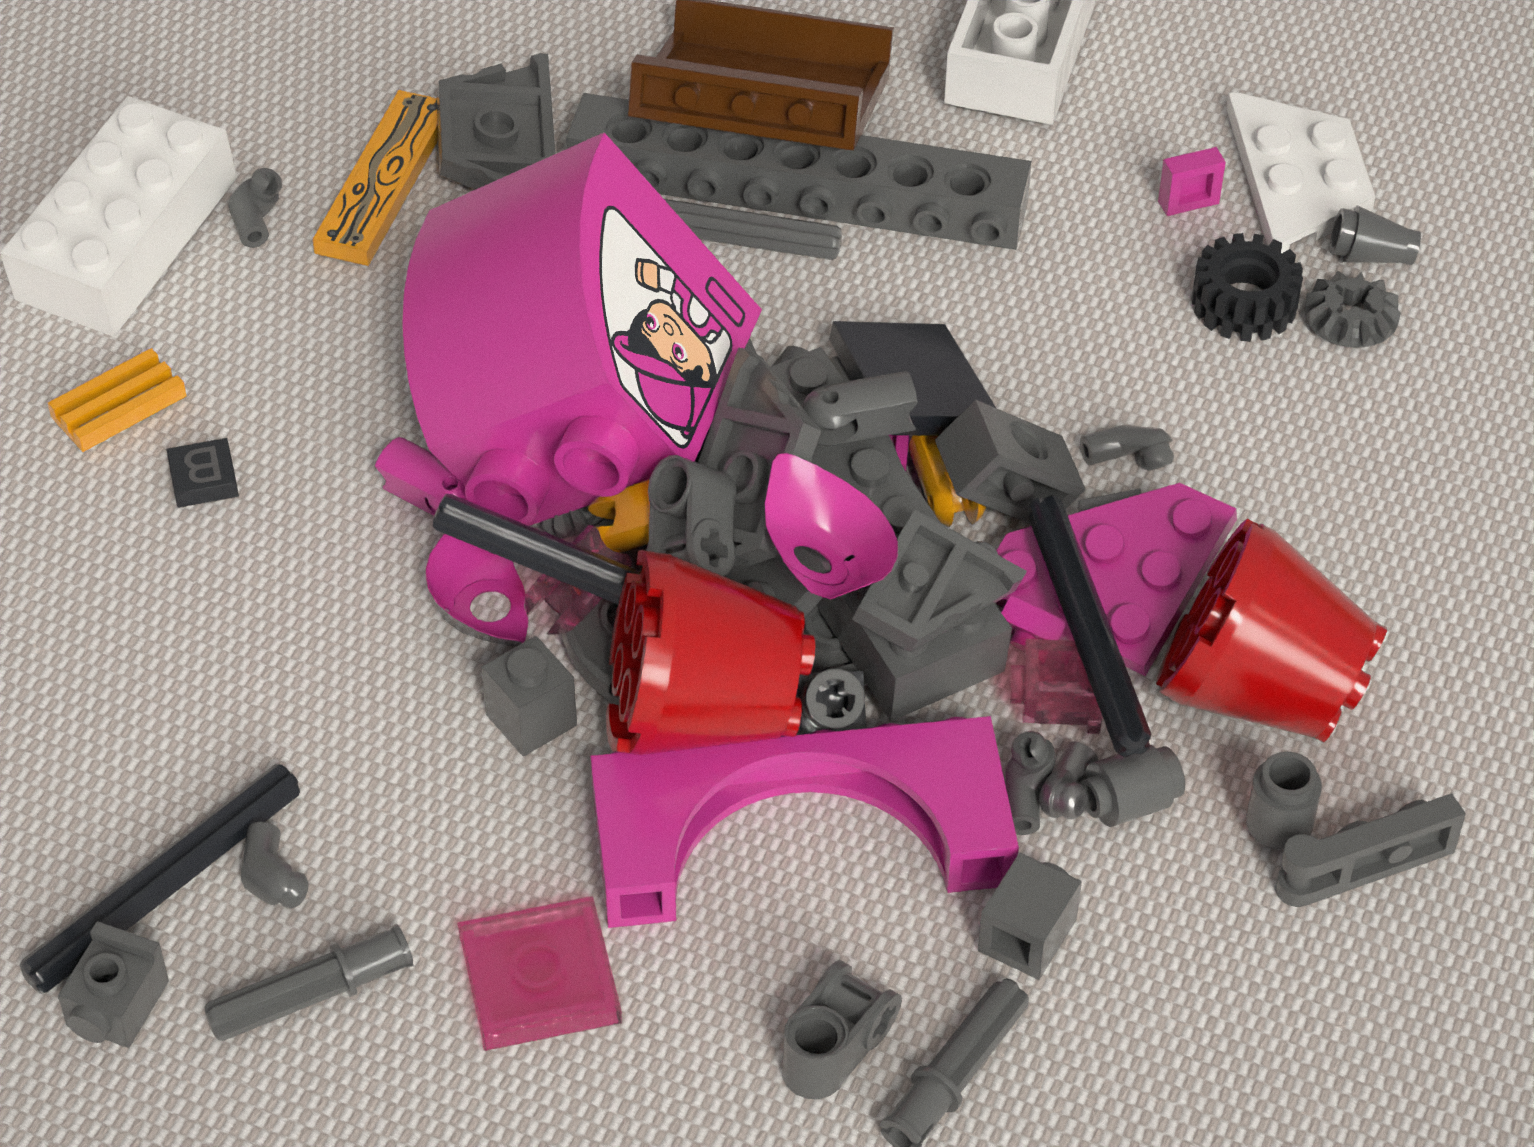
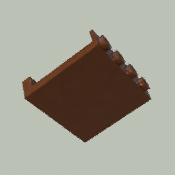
[628,0,894,151]

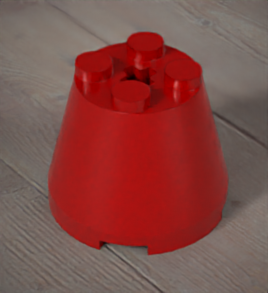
[1156,518,1387,743]
[606,550,815,755]

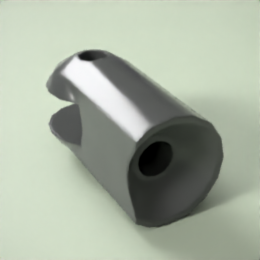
[803,371,918,446]

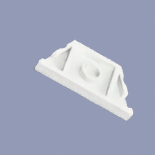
[1226,92,1376,253]

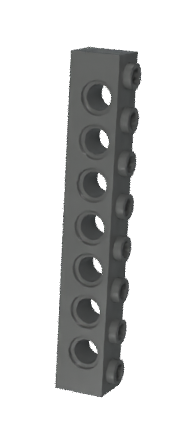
[566,93,1032,250]

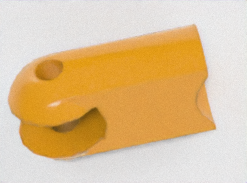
[909,435,987,527]
[586,479,650,553]

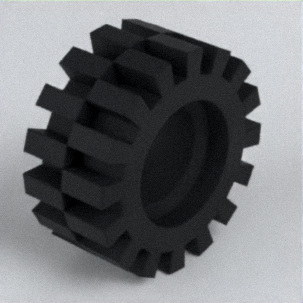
[1192,233,1303,342]

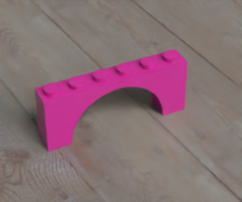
[590,716,1019,928]

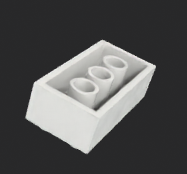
[944,0,1096,125]
[0,96,237,337]

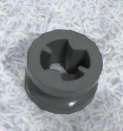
[800,669,865,730]

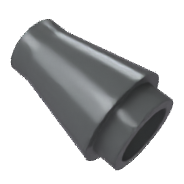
[1330,205,1421,265]

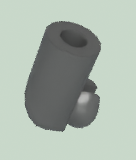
[1080,425,1174,471]

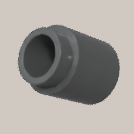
[1080,745,1185,827]
[1246,751,1322,849]

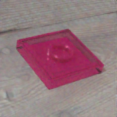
[457,896,622,1051]

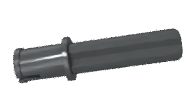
[205,924,414,1041]
[880,978,1029,1147]

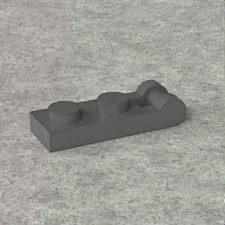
[1276,793,1466,907]

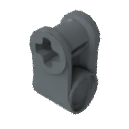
[647,455,736,576]
[782,960,902,1099]

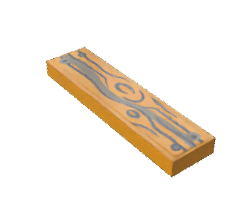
[313,90,438,266]

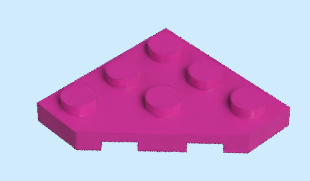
[996,482,1237,676]

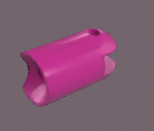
[375,437,467,516]

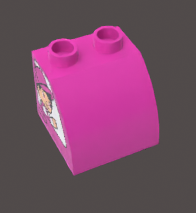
[402,132,762,526]

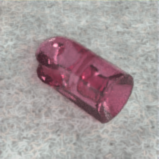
[524,525,632,636]

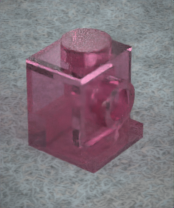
[1009,639,1103,734]

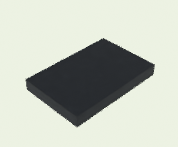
[829,321,996,436]

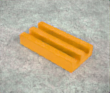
[48,348,187,452]

